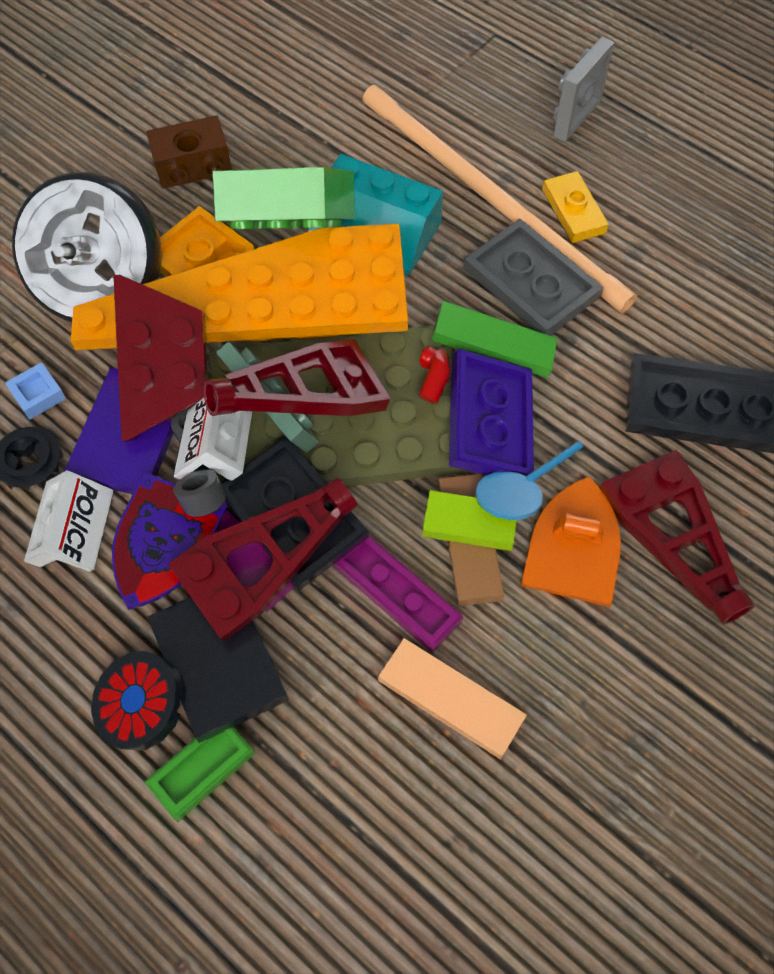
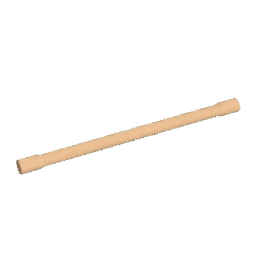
[363,85,637,314]

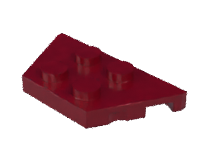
[113,274,208,442]

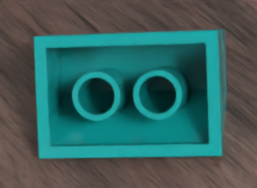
[308,154,443,276]

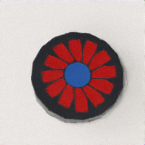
[91,651,185,751]

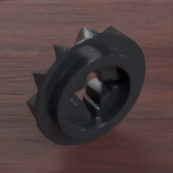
[0,427,63,491]

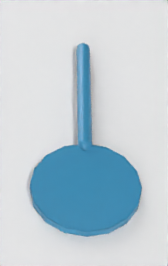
[475,441,583,520]

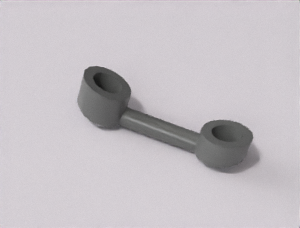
[171,408,226,517]

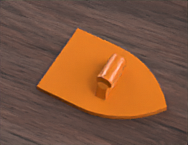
[521,477,621,607]

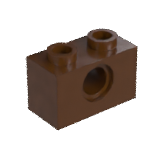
[146,115,232,189]

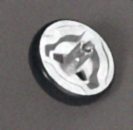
[12,172,162,322]

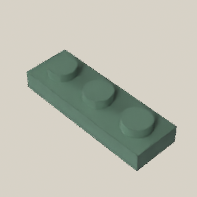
[216,341,319,453]

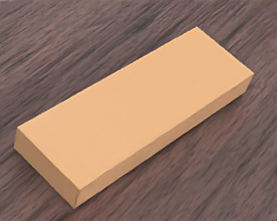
[378,638,527,760]

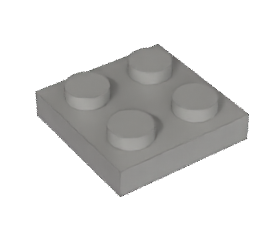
[553,37,615,142]

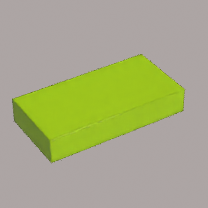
[422,490,517,551]

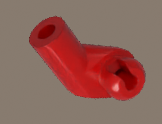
[418,346,450,404]

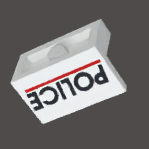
[174,398,252,481]
[24,470,114,572]

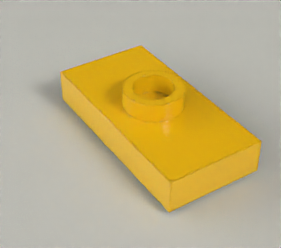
[542,171,609,243]

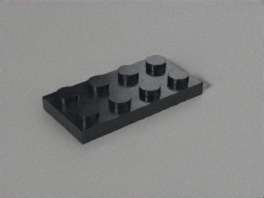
[625,353,774,453]

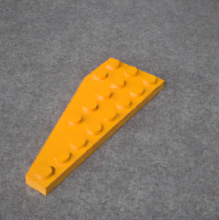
[70,224,408,350]

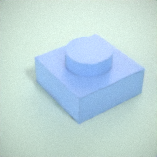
[5,362,66,420]

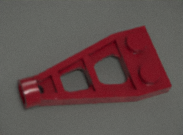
[204,339,391,416]
[600,450,755,625]
[168,477,358,641]

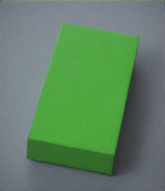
[144,727,255,822]

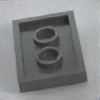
[463,219,604,336]

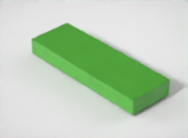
[431,301,557,378]

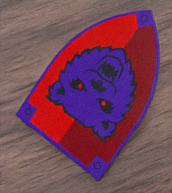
[112,472,228,610]

